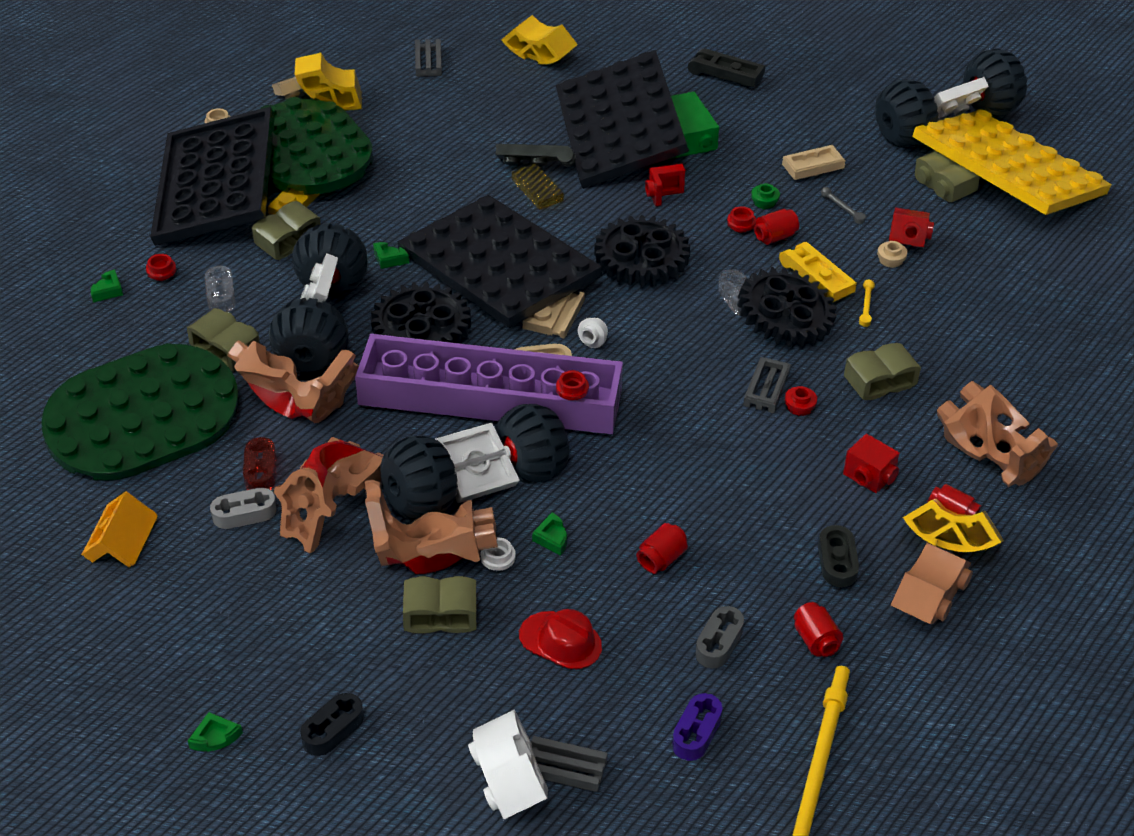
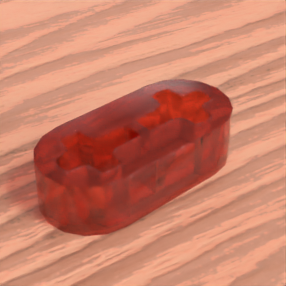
[243,437,277,490]

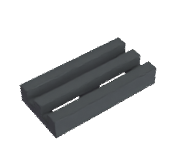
[415,39,442,77]
[743,357,791,413]
[531,736,608,792]

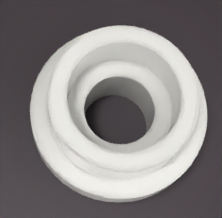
[578,318,608,348]
[480,537,516,571]

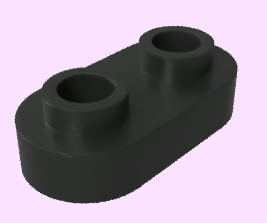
[818,525,859,587]

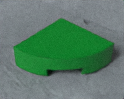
[373,242,409,269]
[91,269,123,303]
[532,512,567,556]
[188,712,243,751]

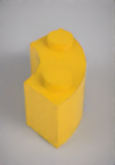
[501,15,578,64]
[295,53,362,110]
[902,499,1004,552]

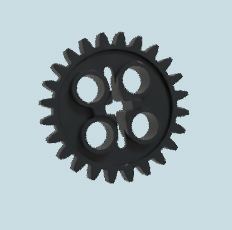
[594,215,690,287]
[737,267,837,348]
[371,282,471,344]

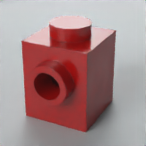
[889,207,934,247]
[843,433,900,493]

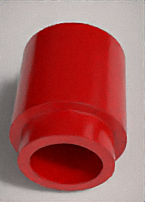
[754,209,799,245]
[927,483,982,515]
[636,523,688,574]
[794,602,843,657]

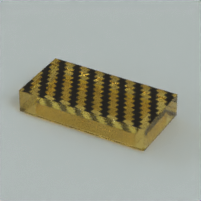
[512,164,564,210]

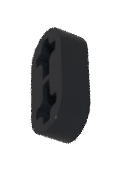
[300,693,364,756]

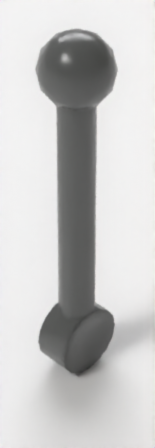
[821,187,866,224]

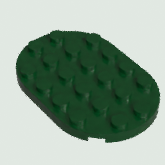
[260,97,373,195]
[42,343,238,481]

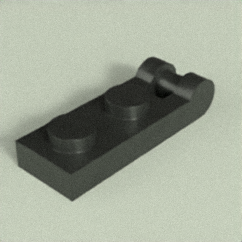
[688,48,765,87]
[496,144,576,167]

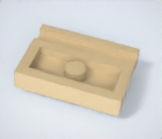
[523,292,585,339]

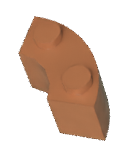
[891,543,973,624]

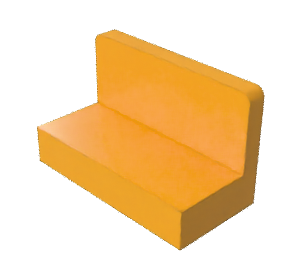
[81,491,158,567]

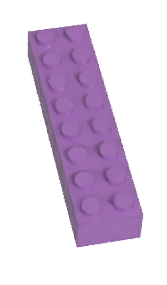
[355,334,623,434]

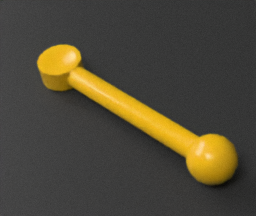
[859,279,875,327]

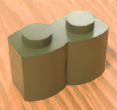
[915,151,980,202]
[252,201,321,260]
[187,308,259,371]
[844,343,921,400]
[403,576,476,633]

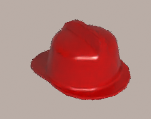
[519,609,602,669]

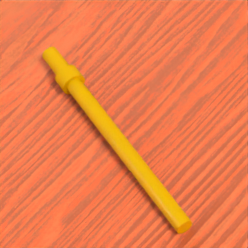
[792,666,850,836]

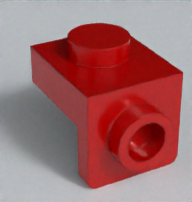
[645,164,685,207]

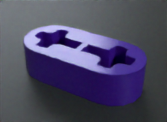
[672,693,723,761]

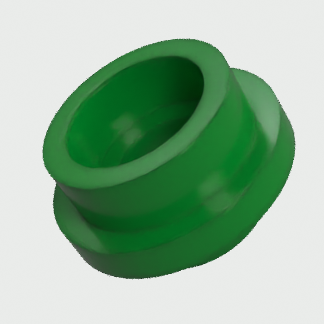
[751,183,780,209]

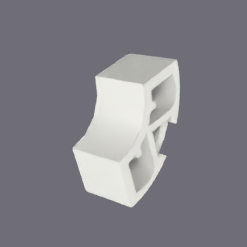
[468,709,548,819]

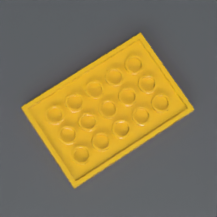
[912,109,1112,215]

